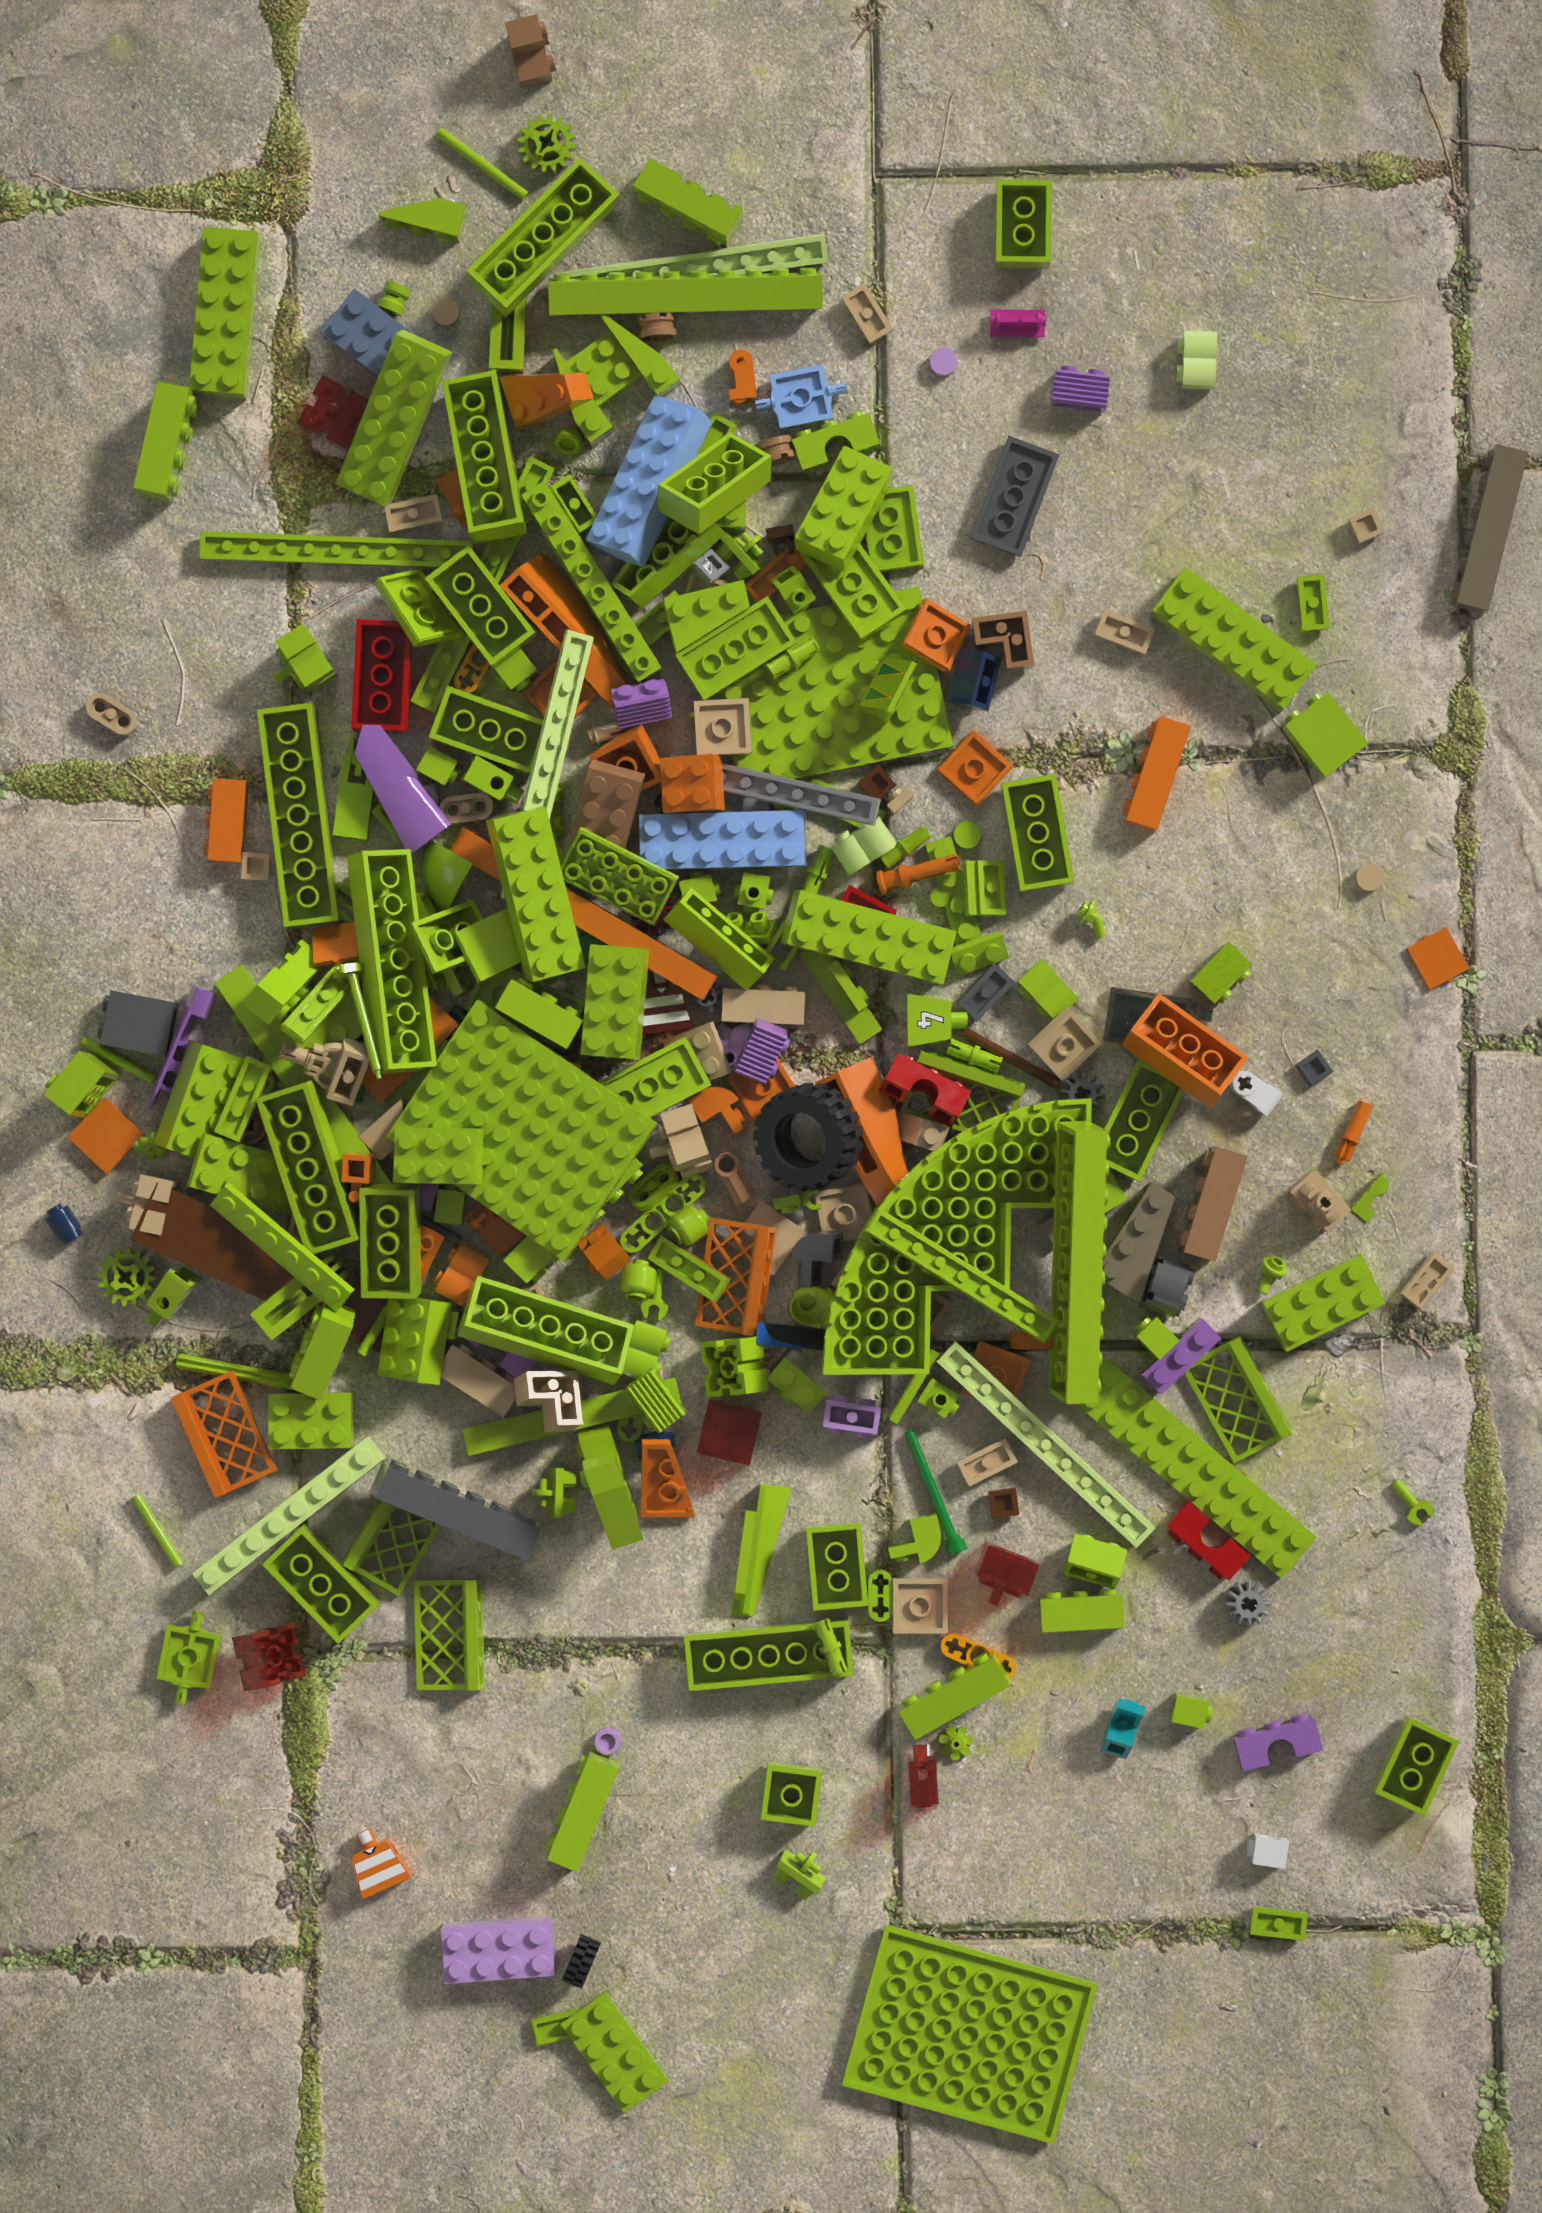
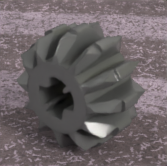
[1058,1071,1105,1115]

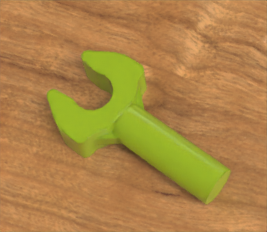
[641,1269,669,1320]
[1391,1478,1434,1526]

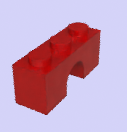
[879,1053,971,1128]
[1165,1500,1251,1581]

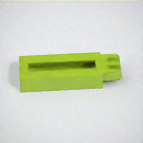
[489,297,527,374]
[333,737,374,841]
[249,1253,349,1341]

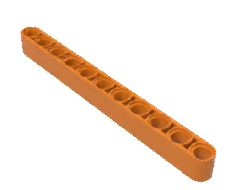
[450,826,717,1000]

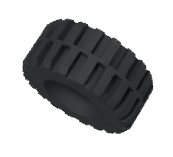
[753,1083,863,1192]

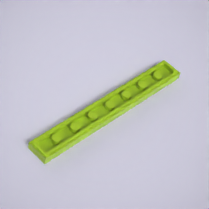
[862,1207,1059,1344]
[462,1377,682,1457]

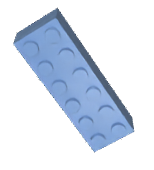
[586,395,712,567]
[639,810,807,871]

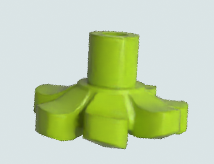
[133,1131,168,1160]
[938,1725,973,1761]

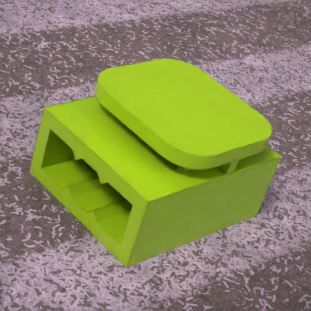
[1282,692,1369,780]

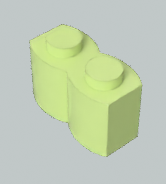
[1176,331,1217,390]
[832,816,897,875]

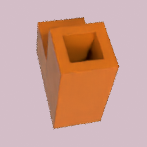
[1009,1331,1052,1349]

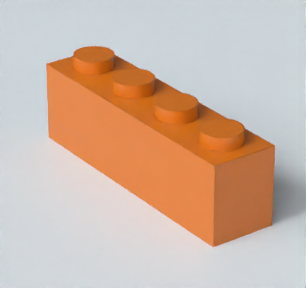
[1122,716,1191,832]

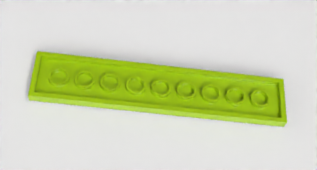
[1076,1359,1317,1579]

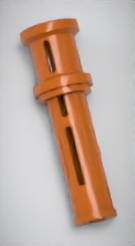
[876,853,961,895]

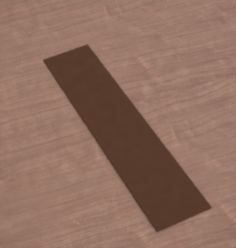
[130,1182,387,1353]

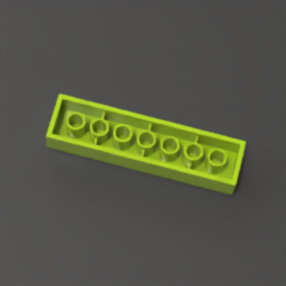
[257,703,341,929]
[347,849,437,1074]

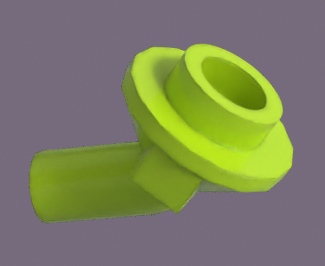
[1076,900,1106,938]
[1257,1256,1287,1295]

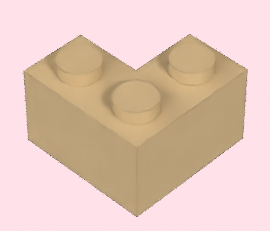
[514,1371,583,1432]

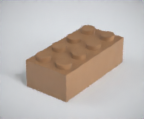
[566,759,645,854]
[1177,1146,1248,1262]

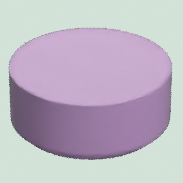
[930,348,957,376]
[593,1727,621,1756]

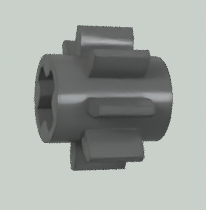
[690,981,723,1014]

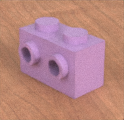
[822,1394,881,1439]

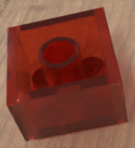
[696,1398,762,1466]

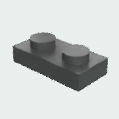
[957,963,1015,1022]

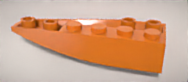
[500,552,629,709]
[815,1057,908,1207]

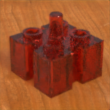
[297,375,369,454]
[974,1541,1040,1606]
[232,1622,307,1691]

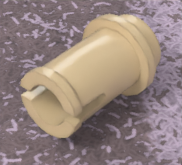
[587,721,622,747]

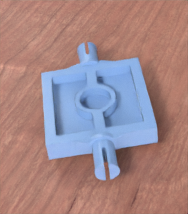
[755,364,848,430]

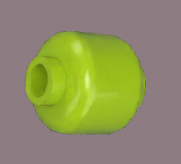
[667,1206,709,1246]
[619,1259,657,1302]

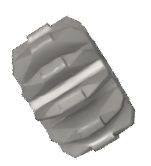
[1224,1580,1272,1627]

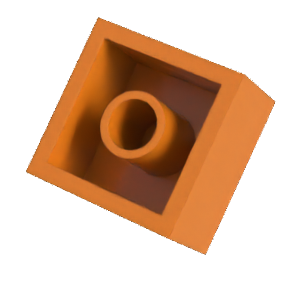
[660,754,725,814]

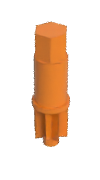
[1335,1100,1373,1165]

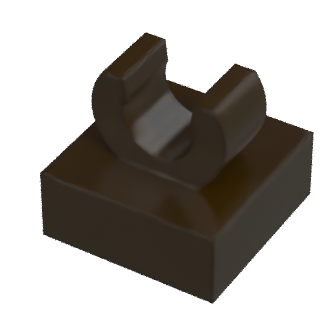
[766,524,795,555]

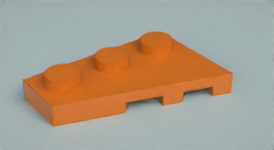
[640,1439,695,1517]

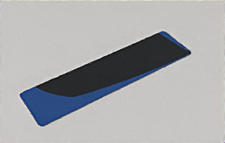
[757,1322,826,1351]

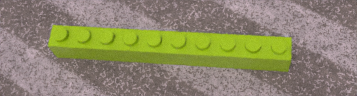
[548,268,823,315]
[214,964,394,1204]

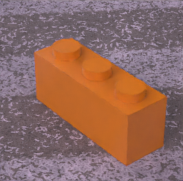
[203,778,249,864]

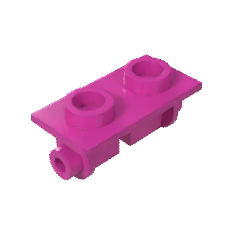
[990,309,1046,337]

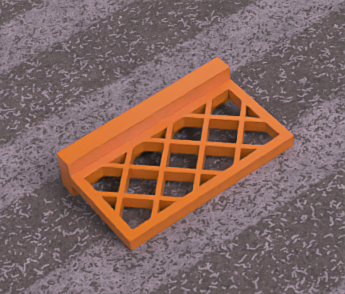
[694,1217,777,1336]
[171,1370,277,1498]

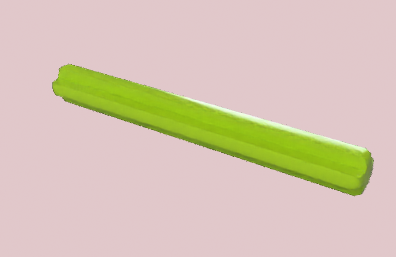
[176,1354,293,1390]

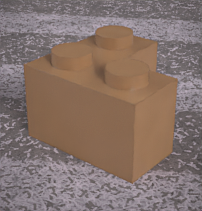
[505,14,556,88]
[971,610,1034,672]

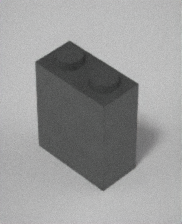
[97,990,178,1057]

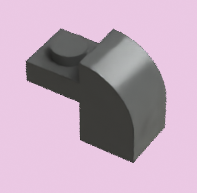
[791,1230,843,1288]

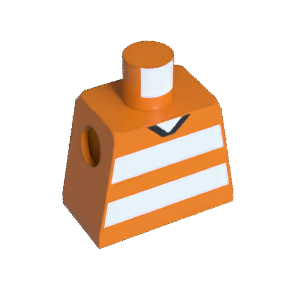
[352,1828,413,1899]

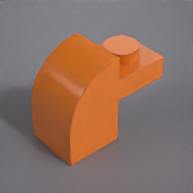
[688,1087,746,1135]

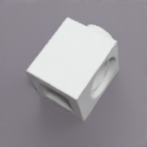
[1246,1833,1289,1869]

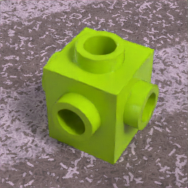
[733,872,774,914]

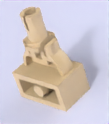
[279,1037,370,1106]
[1288,1169,1351,1232]

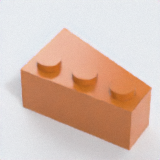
[500,373,594,429]

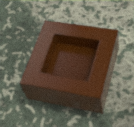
[858,765,896,799]
[988,1487,1019,1519]

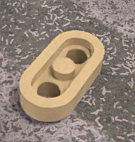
[86,693,138,736]
[439,792,494,824]

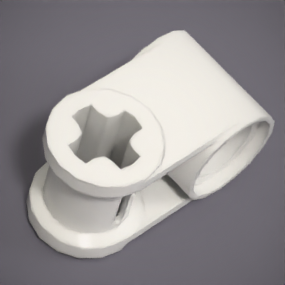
[1229,1071,1283,1117]

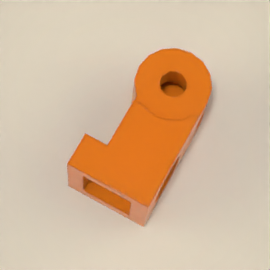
[728,349,757,405]

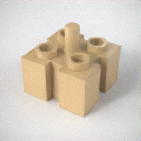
[649,1104,714,1178]
[116,1174,179,1235]

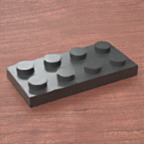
[970,435,1060,558]

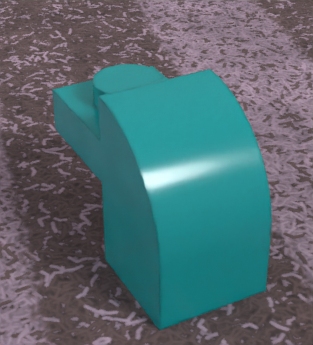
[1100,1698,1146,1759]

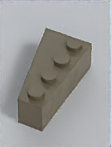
[1102,1182,1176,1304]

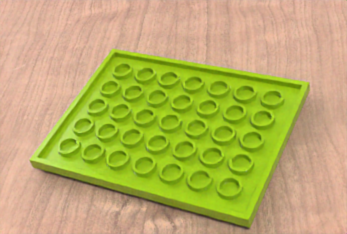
[719,587,954,780]
[386,1000,658,1261]
[841,1924,1098,2144]

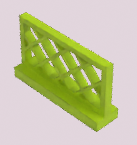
[900,1048,1025,1132]
[1185,1335,1293,1464]
[341,1500,441,1596]
[414,1578,485,1691]

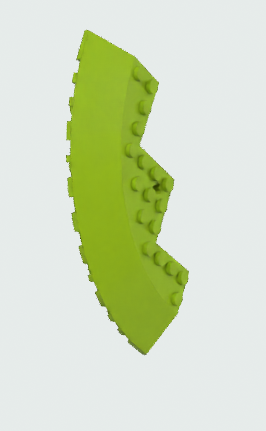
[821,1098,1092,1375]

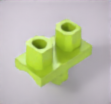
[715,531,765,581]
[727,912,777,945]
[531,1467,577,1518]
[773,1849,826,1900]

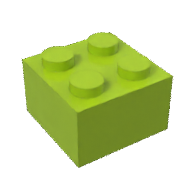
[761,1761,822,1827]

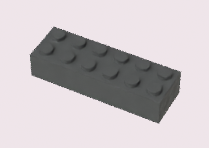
[370,1459,541,1561]

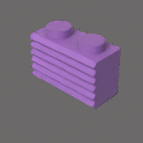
[1051,366,1110,412]
[611,678,672,729]
[734,1018,790,1085]

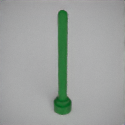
[905,1430,968,1557]

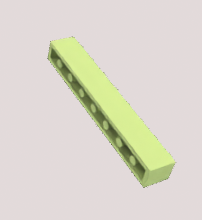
[192,1436,386,1595]

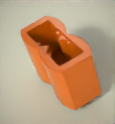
[433,1243,491,1307]

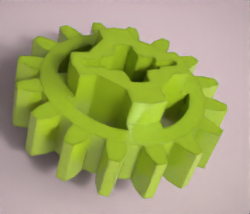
[517,114,577,175]
[96,1247,157,1307]

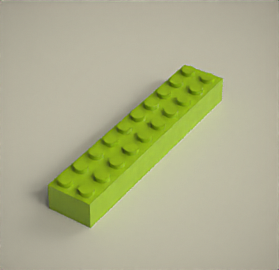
[1048,1121,1110,1404]

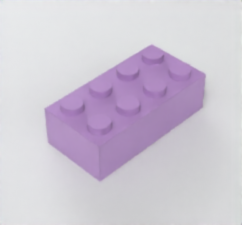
[441,1916,557,1984]

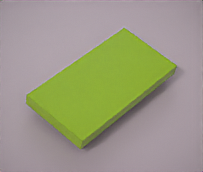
[561,827,679,926]

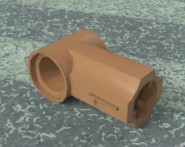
[714,1152,757,1206]

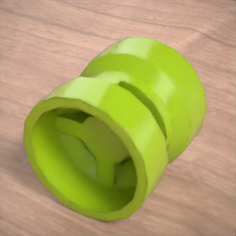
[377,281,411,317]

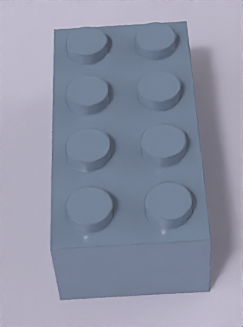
[321,288,413,379]

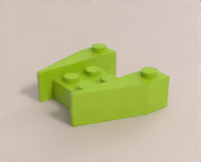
[553,314,680,448]
[575,1423,644,1550]

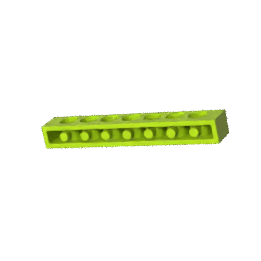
[521,480,662,684]

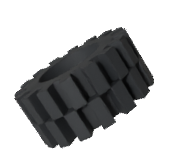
[562,1934,601,1989]

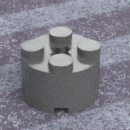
[1142,1256,1195,1318]

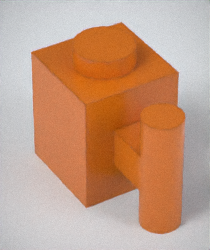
[341,1152,376,1202]
[577,1223,632,1280]

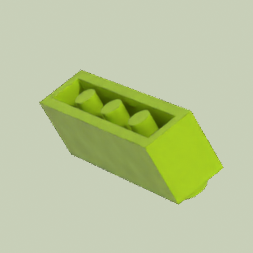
[663,887,774,991]
[899,1652,1011,1740]

